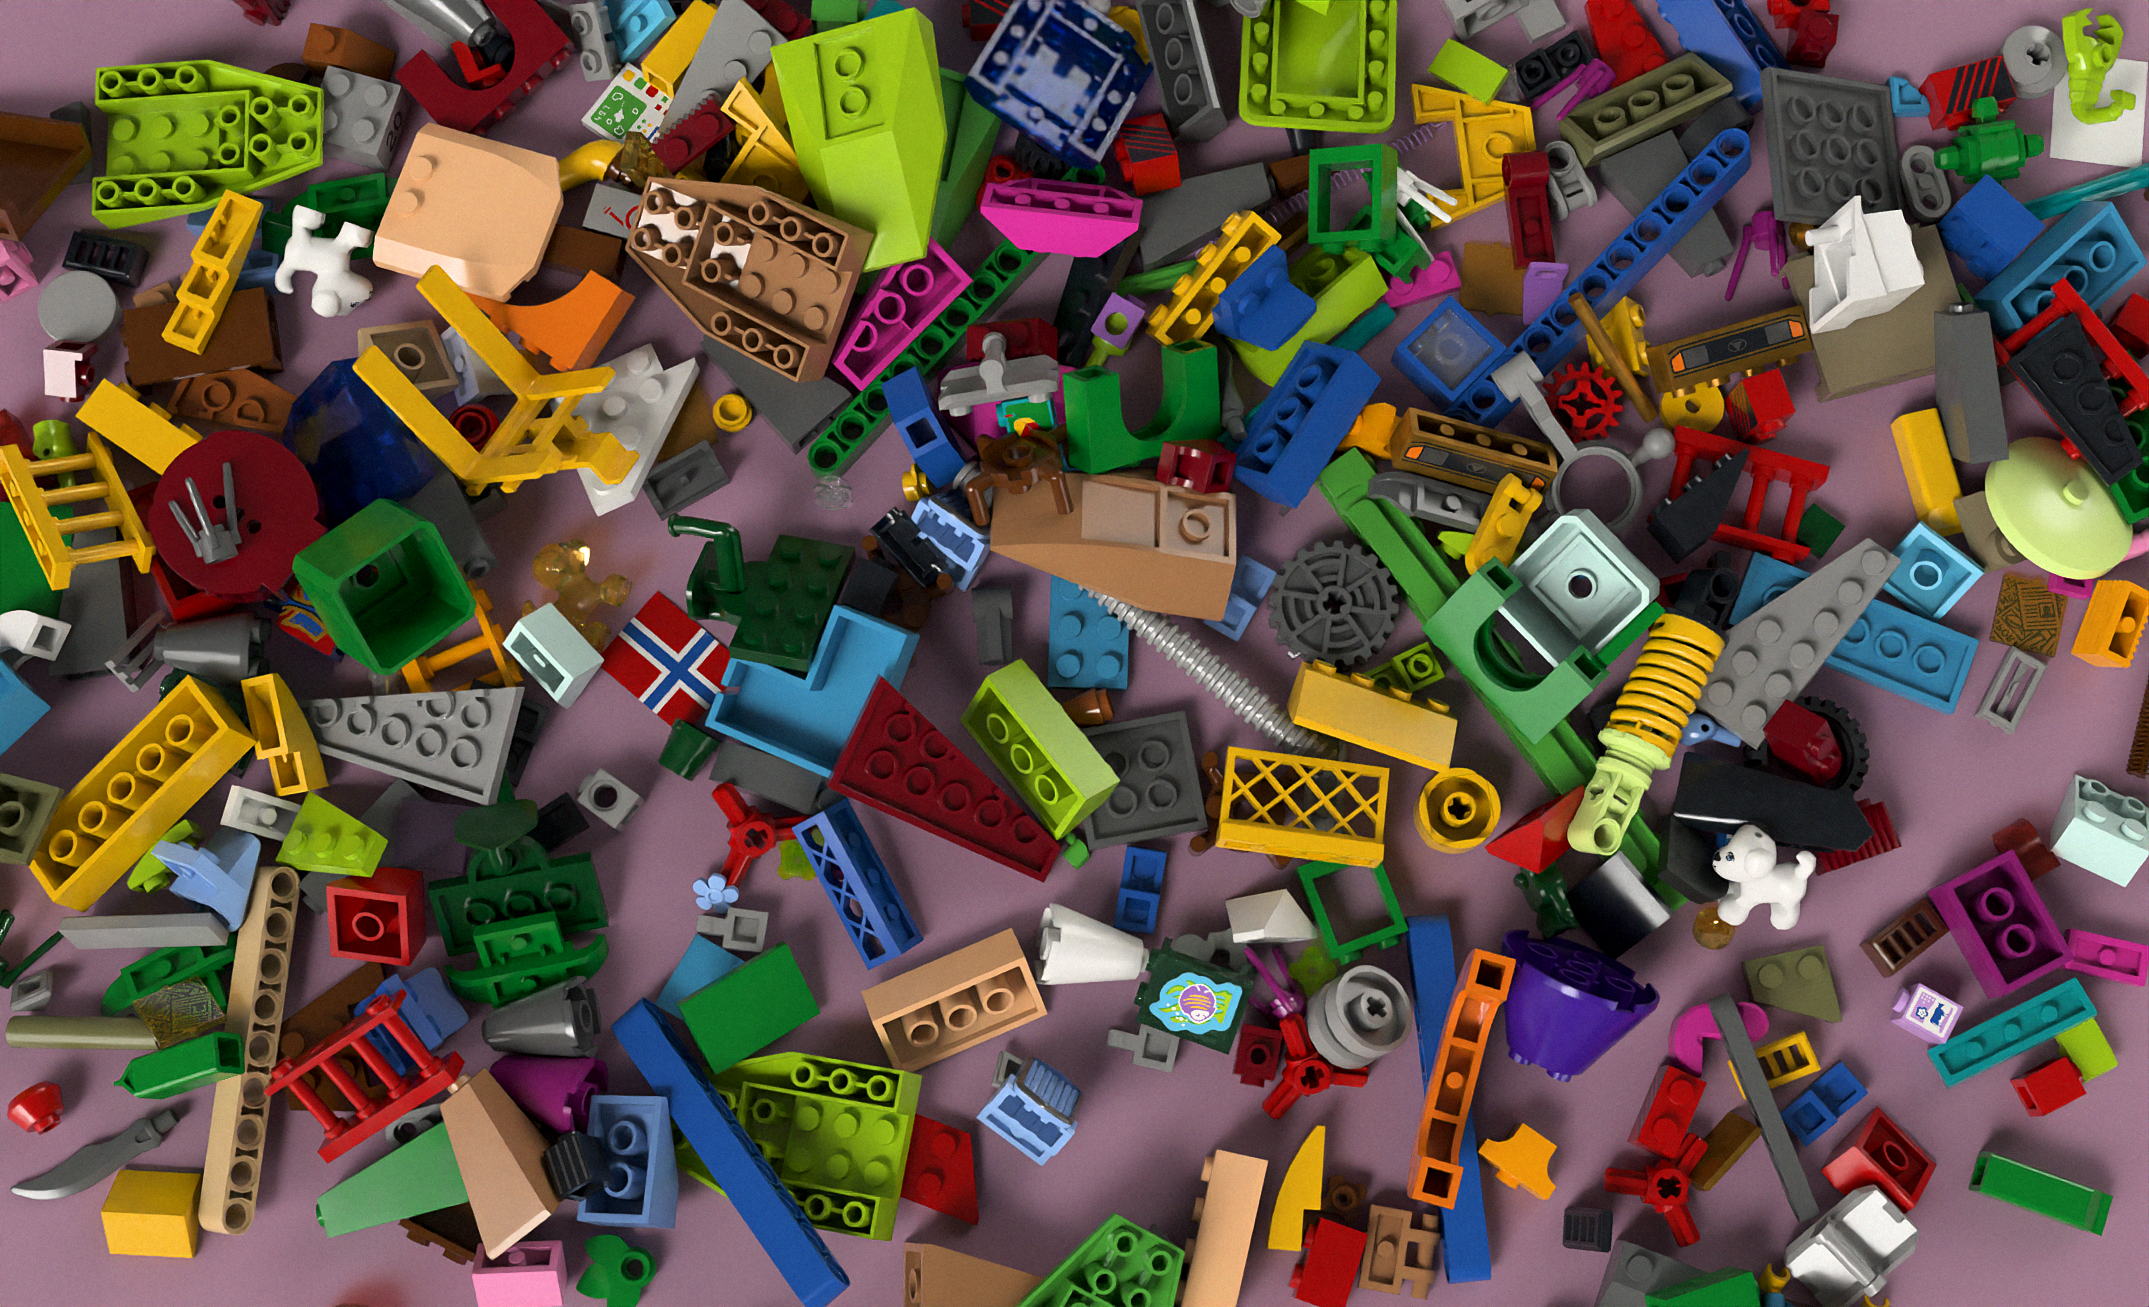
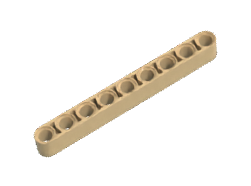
[198,866,300,1235]

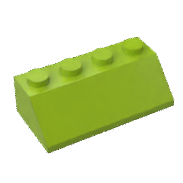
[1224,246,1389,388]
[960,658,1121,841]

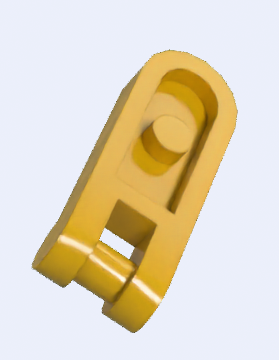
[1465,473,1543,576]

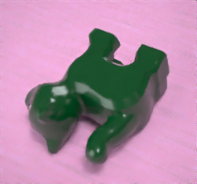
[1513,861,1578,940]

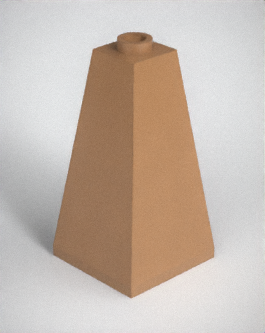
[439,1067,565,1261]
[903,1242,1044,1307]

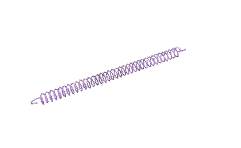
[1195,121,1447,259]

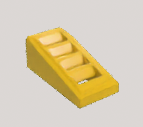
[1727,1029,1821,1099]

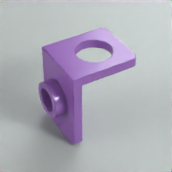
[1522,262,1569,326]
[1091,292,1150,350]

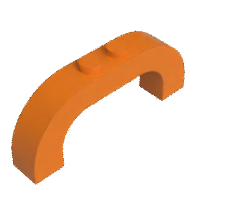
[1407,948,1516,1210]

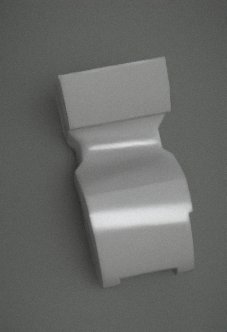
[1171,928,1247,977]

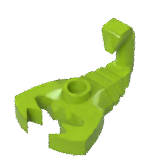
[2062,8,2136,125]

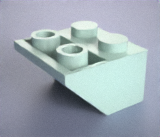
[503,603,604,709]
[2050,774,2149,887]

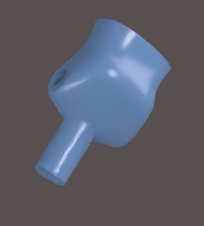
[1679,713,1741,747]

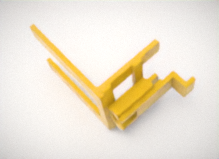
[352,264,640,496]

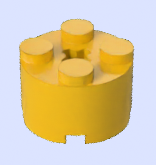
[1413,768,1501,854]

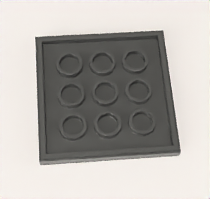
[1760,67,1904,225]

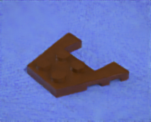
[276,961,413,1112]

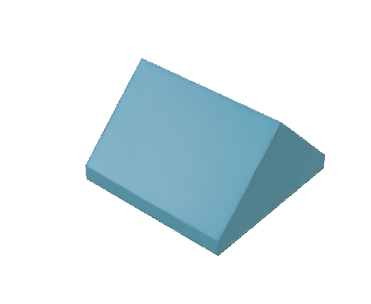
[1883,520,1985,623]

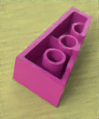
[829,236,973,392]

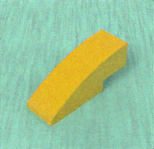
[241,673,329,797]
[1265,1125,1325,1251]

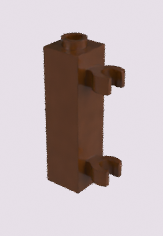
[540,224,628,286]

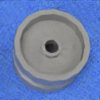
[1305,965,1413,1069]

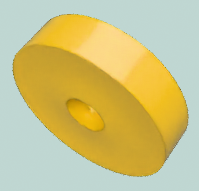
[1659,382,1724,433]

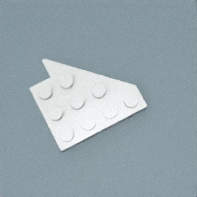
[548,343,700,516]

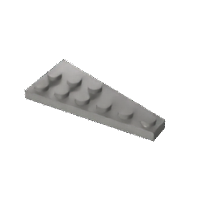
[1694,538,1902,750]
[297,687,525,806]

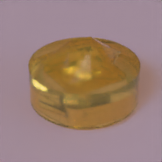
[1692,907,1736,950]

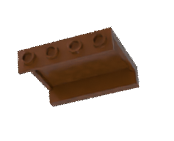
[0,111,94,242]

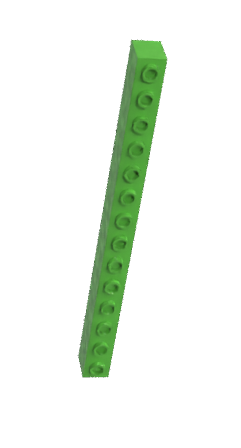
[1314,447,1689,911]

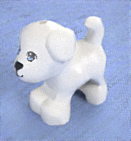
[275,205,375,318]
[1712,825,1816,930]

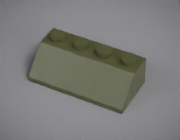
[1557,52,1733,170]

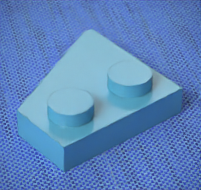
[602,0,677,63]

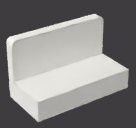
[439,326,513,407]

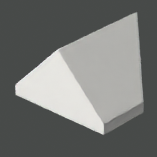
[1225,889,1317,943]

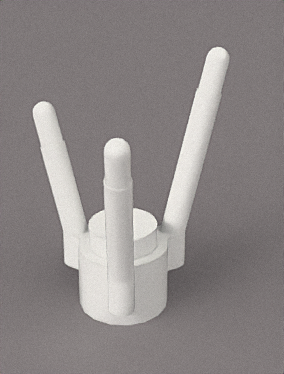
[1396,166,1458,262]

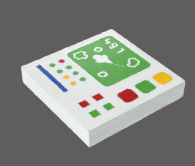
[581,62,673,167]

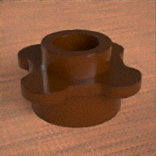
[1320,1174,1367,1222]

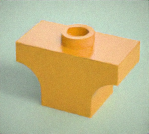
[1335,402,1402,461]
[1477,1123,1557,1200]

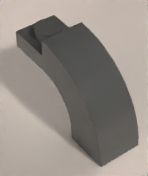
[709,742,848,817]

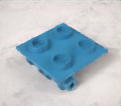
[655,934,746,1022]

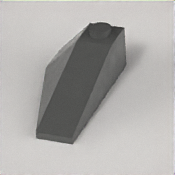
[1594,1240,1764,1307]

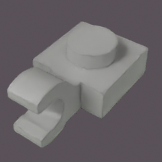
[696,907,769,954]
[1105,1023,1181,1073]

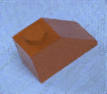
[302,23,397,82]

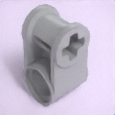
[1544,140,1598,221]

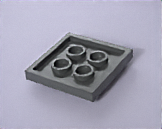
[1079,710,1208,851]

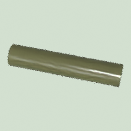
[6,1015,172,1050]

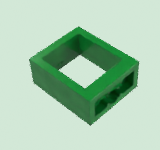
[1308,143,1398,255]
[1294,860,1409,965]

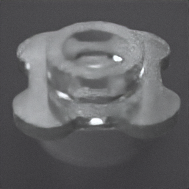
[813,476,853,510]

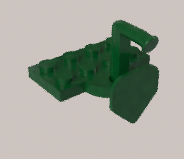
[668,513,856,672]
[428,761,609,957]

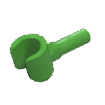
[1062,830,1090,870]

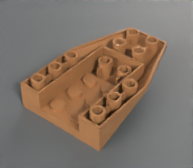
[625,176,874,383]

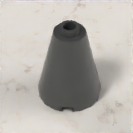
[394,0,496,47]
[481,976,602,1058]

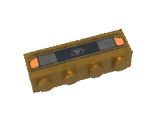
[1645,305,1813,398]
[1389,407,1558,501]

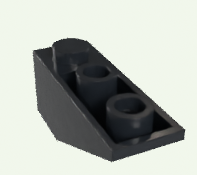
[1646,448,1750,564]

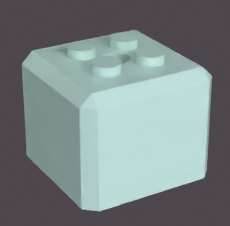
[1499,509,1660,668]

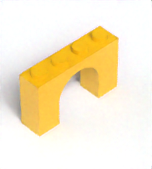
[641,0,791,148]

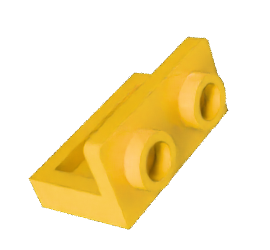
[1586,296,1651,381]

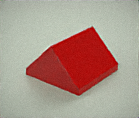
[1485,784,1585,874]

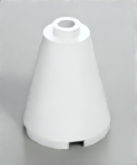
[1033,903,1149,985]

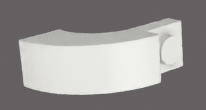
[0,610,72,670]

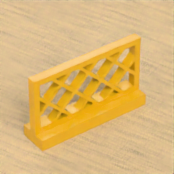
[1215,746,1390,868]

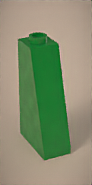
[316,1119,469,1238]

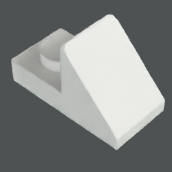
[220,785,302,843]

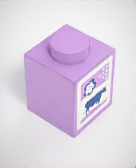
[1890,983,1964,1045]

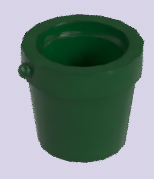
[658,717,722,781]

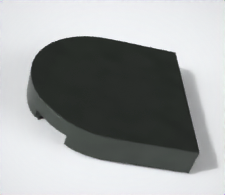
[1657,813,1729,905]

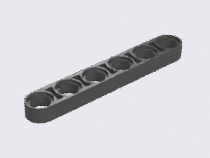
[1708,992,1820,1223]

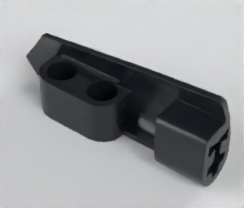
[1674,752,1875,853]

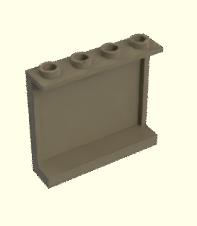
[1778,223,1962,404]

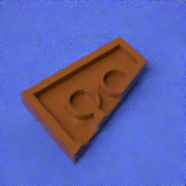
[164,368,306,435]

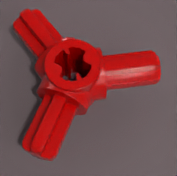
[712,781,813,888]
[1262,1013,1368,1120]
[1603,1132,1708,1248]

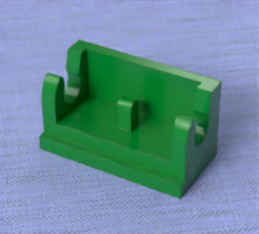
[1342,204,1432,284]

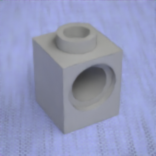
[576,768,645,833]

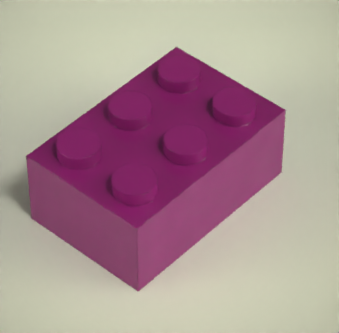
[1927,849,2075,999]

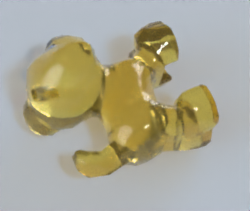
[521,538,632,653]

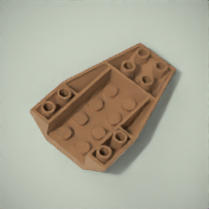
[990,467,1236,622]

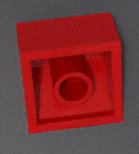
[326,867,427,967]
[1820,1106,1937,1214]

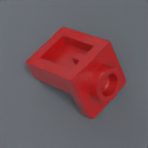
[451,41,507,91]

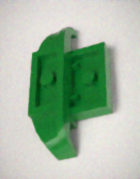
[280,172,399,261]
[444,911,609,1009]
[100,933,238,1042]

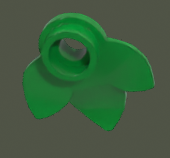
[576,1234,657,1307]

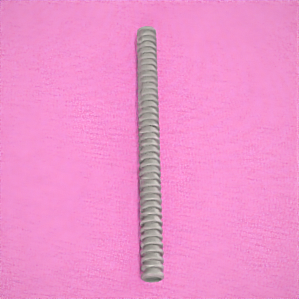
[952,460,1339,779]

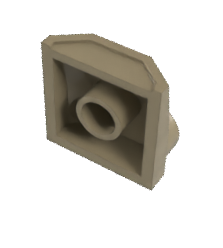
[1952,490,2028,575]

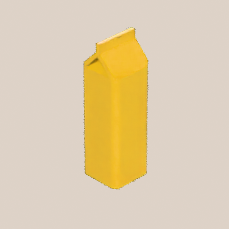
[1890,408,1963,537]

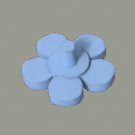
[693,873,739,914]

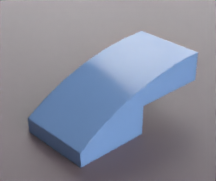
[1203,554,1278,642]

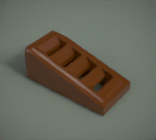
[1267,154,1340,201]
[1859,898,1950,978]

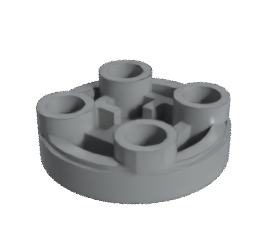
[38,270,123,344]

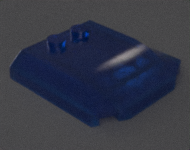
[963,0,1154,170]
[282,357,436,532]

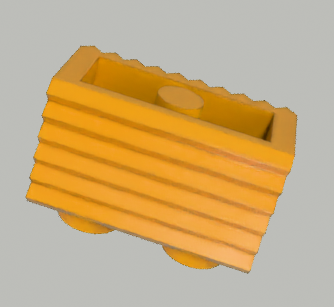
[2071,580,2149,668]

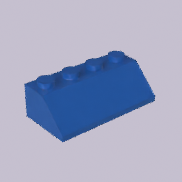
[1656,0,1792,116]
[1231,340,1382,509]

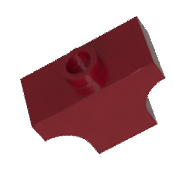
[1155,439,1237,494]

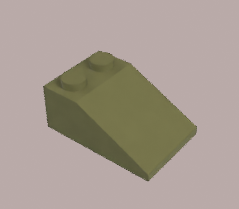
[0,772,64,866]

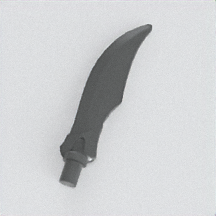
[1200,322,1247,442]
[10,1109,180,1200]

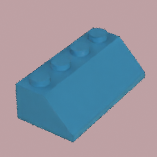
[1973,201,2148,351]

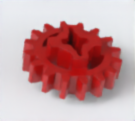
[1541,362,1624,444]

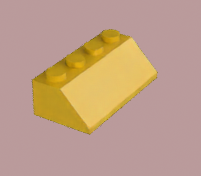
[1286,659,1458,775]

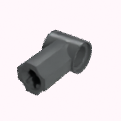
[971,585,1013,666]

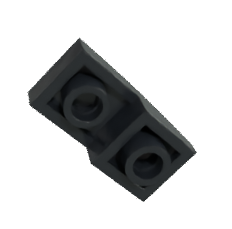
[1508,30,1593,101]

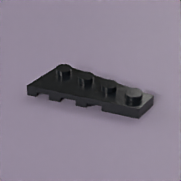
[1053,223,1147,368]
[2007,312,2144,488]

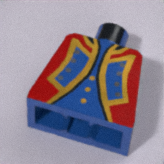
[263,584,345,663]

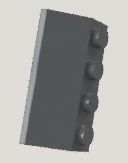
[1135,0,1229,142]

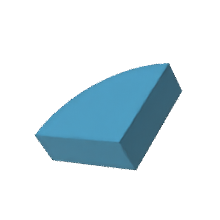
[1886,76,1931,117]

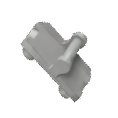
[938,332,1060,416]
[1783,1184,1920,1307]

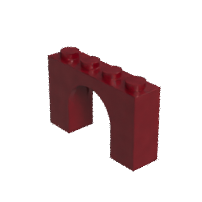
[394,0,578,138]

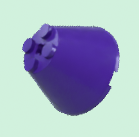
[1500,929,1660,1082]

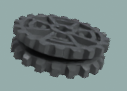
[1267,540,1399,673]

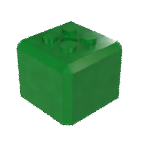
[292,498,477,676]

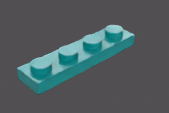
[1926,977,2098,1090]

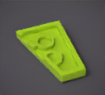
[275,791,388,877]

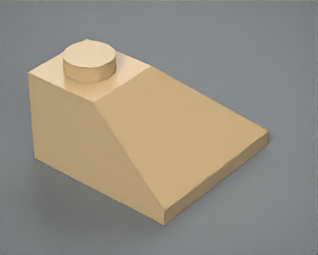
[357,319,460,420]

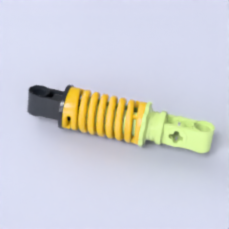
[1567,567,1740,855]

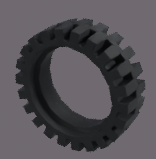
[1743,696,1870,797]

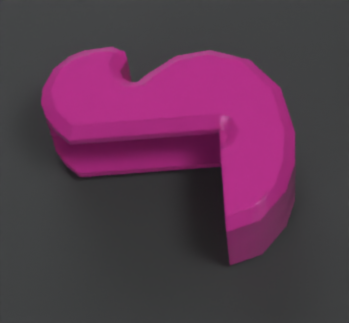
[1668,1002,1769,1078]

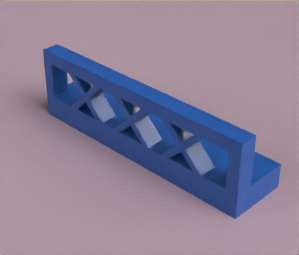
[792,798,924,970]

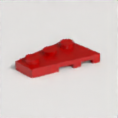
[1584,0,1670,89]

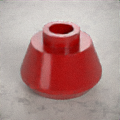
[448,403,499,453]
[7,1081,64,1135]

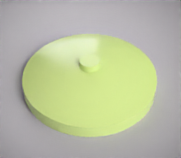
[1985,437,2133,579]

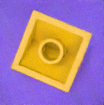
[101,1170,204,1258]

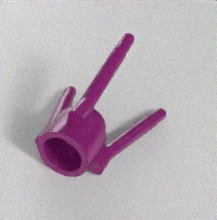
[1527,58,1616,121]
[1725,211,1790,301]
[1220,947,1308,1027]

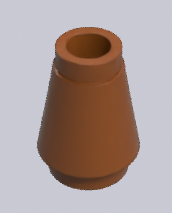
[1061,687,1115,728]

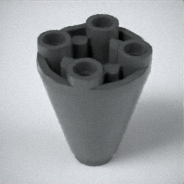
[154,610,272,688]

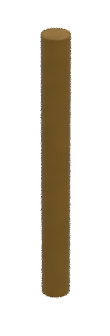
[1568,292,1658,423]

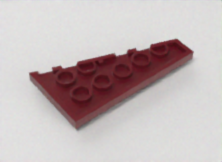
[825,674,1061,883]

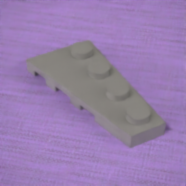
[657,0,788,133]

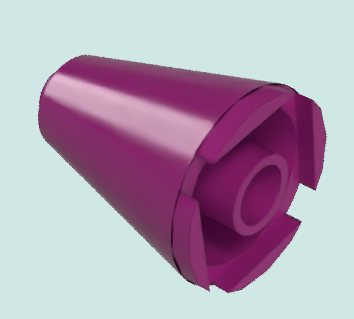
[489,1055,609,1135]

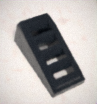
[62,231,150,288]
[1562,1207,1613,1253]

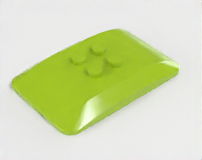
[1238,0,1397,134]

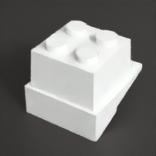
[1805,195,1925,334]

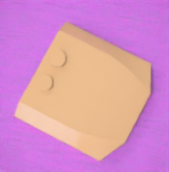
[372,122,564,303]

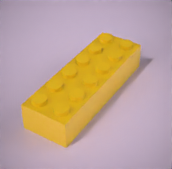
[28,675,258,913]

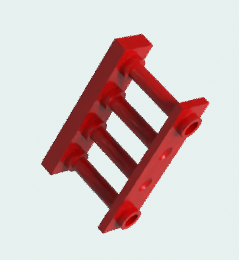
[1992,277,2149,464]
[1646,424,1830,566]
[263,988,465,1164]

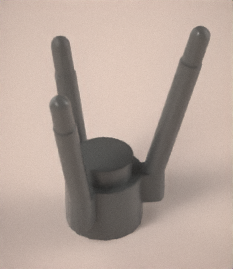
[168,462,242,565]

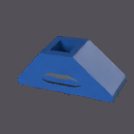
[881,366,968,489]

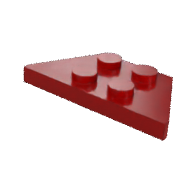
[900,1113,979,1226]

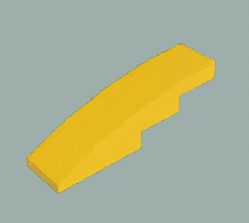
[161,189,264,355]

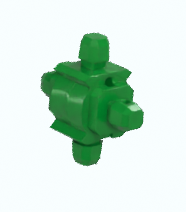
[1934,96,2044,190]

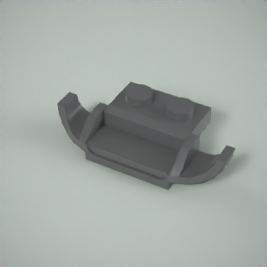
[1367,471,1511,533]

